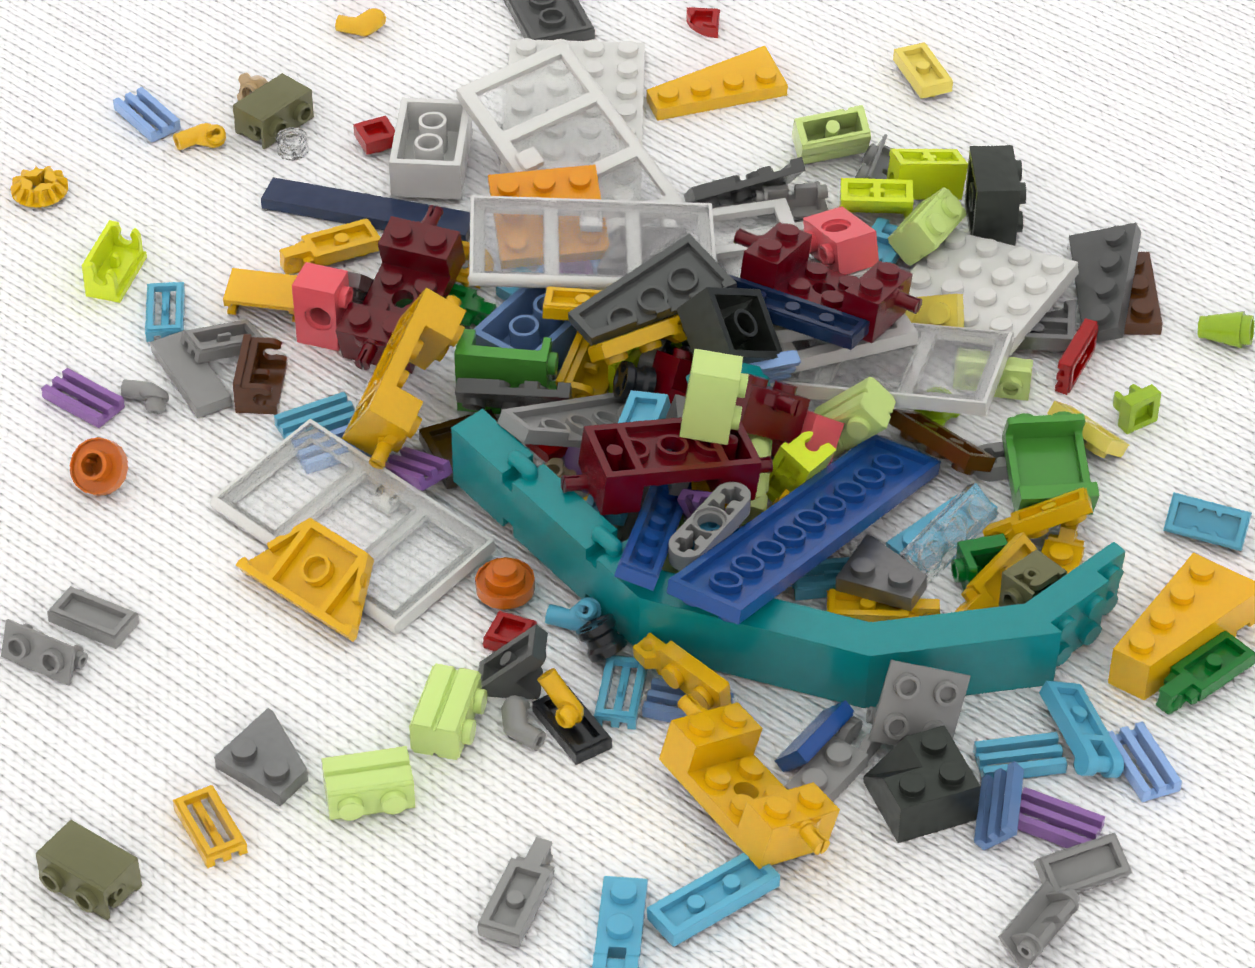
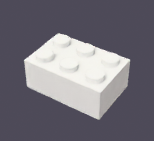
[389,97,473,200]

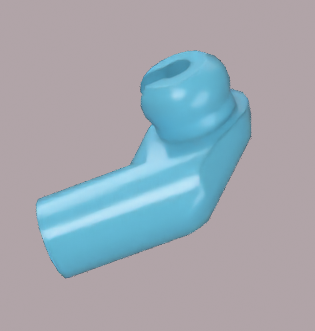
[545,597,601,631]

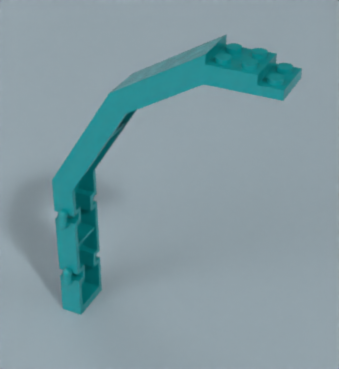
[451,409,1126,708]

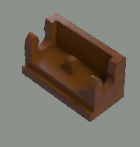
[233,334,288,415]

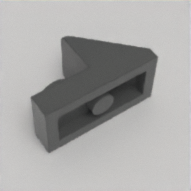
[478,624,548,699]

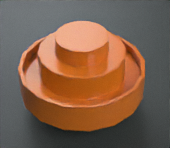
[69,437,128,496]
[475,557,535,610]

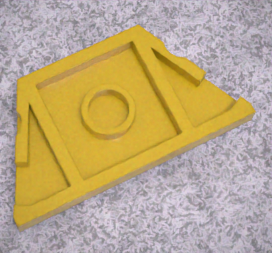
[235,518,374,642]

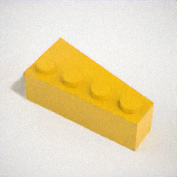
[1108,552,1255,701]

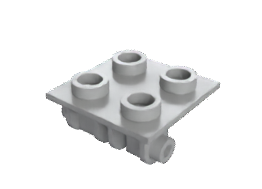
[866,660,971,746]

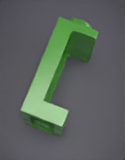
[454,329,559,414]
[1002,411,1100,515]

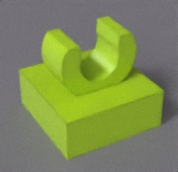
[1113,384,1162,434]

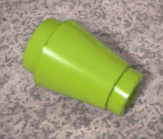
[1198,311,1255,348]

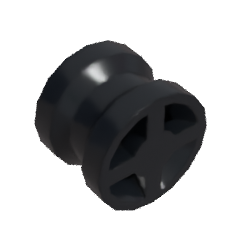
[613,361,657,400]
[576,613,627,663]

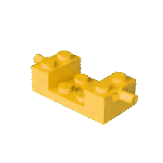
[341,288,466,469]
[659,694,840,869]

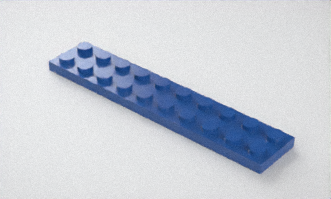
[667,435,941,625]

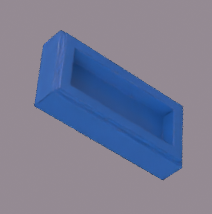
[774,700,855,772]

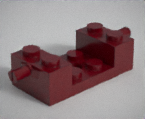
[336,205,466,374]
[733,222,922,344]
[652,347,811,443]
[561,417,773,515]

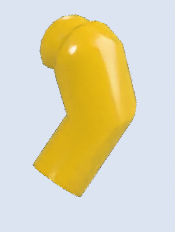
[335,8,386,36]
[173,123,226,150]

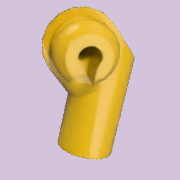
[537,668,584,728]

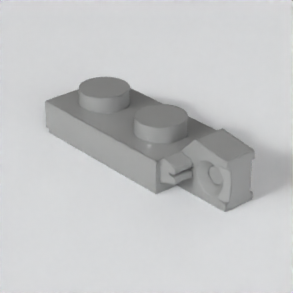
[477,837,555,947]

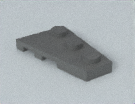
[683,157,806,208]
[455,378,573,411]

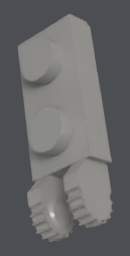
[784,716,882,802]

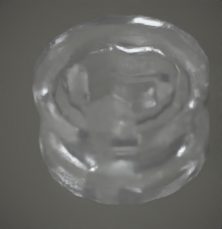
[276,127,309,161]

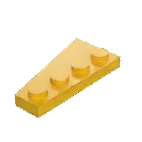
[646,45,788,121]

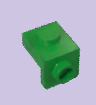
[951,534,1008,590]

